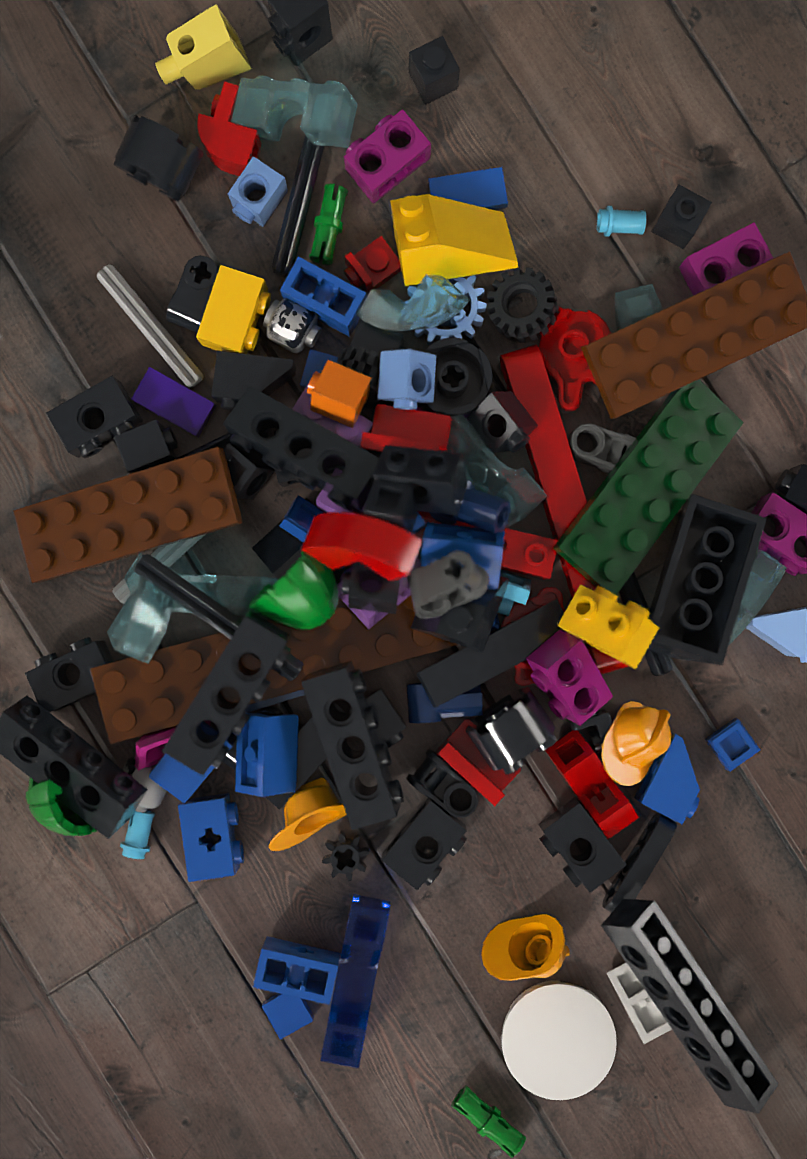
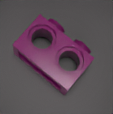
[344,109,431,204]
[679,222,773,295]
[751,492,807,576]
[526,630,613,726]

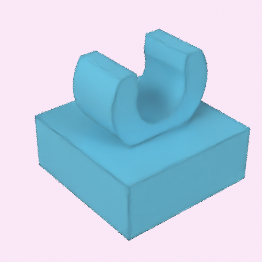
[498,570,531,616]

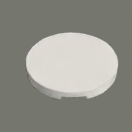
[501,980,617,1100]

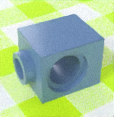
[228,156,288,227]
[378,349,436,410]

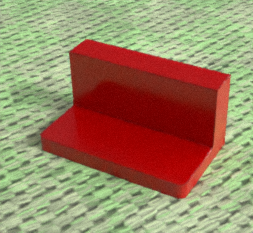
[360,404,452,452]
[436,719,521,806]

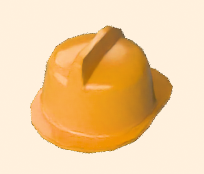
[602,701,672,786]
[269,778,347,851]
[481,914,570,981]

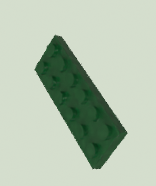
[553,379,744,595]

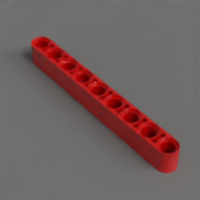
[499,344,630,675]

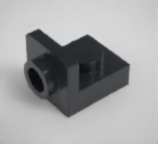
[568,709,612,754]

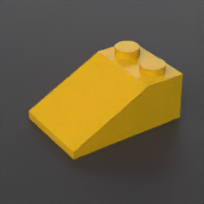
[390,194,518,286]

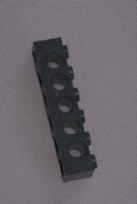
[601,899,779,1114]

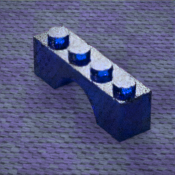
[320,894,390,1069]

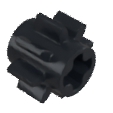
[322,830,370,881]

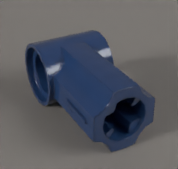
[428,479,511,534]
[406,683,483,723]

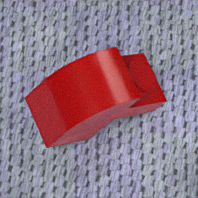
[197,82,262,176]

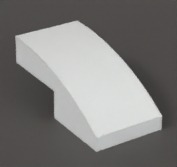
[607,962,672,1044]

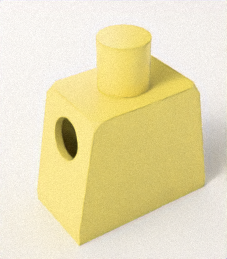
[155,4,252,89]

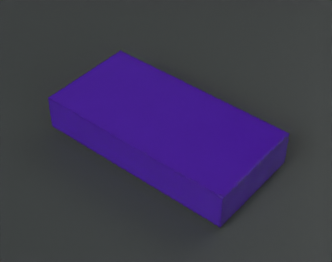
[131,367,216,438]

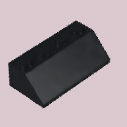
[648,494,767,665]

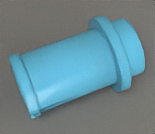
[597,205,646,237]
[120,810,155,859]

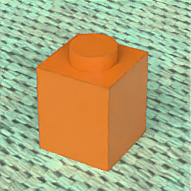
[307,360,371,428]

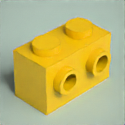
[196,265,271,354]
[557,585,659,669]

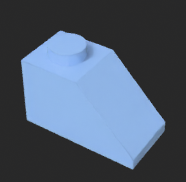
[741,607,807,663]

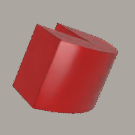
[301,512,422,581]
[545,730,639,839]

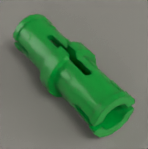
[309,184,348,265]
[451,1085,526,1158]

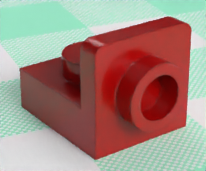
[343,236,402,295]

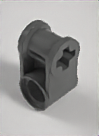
[567,423,636,474]
[407,551,489,618]

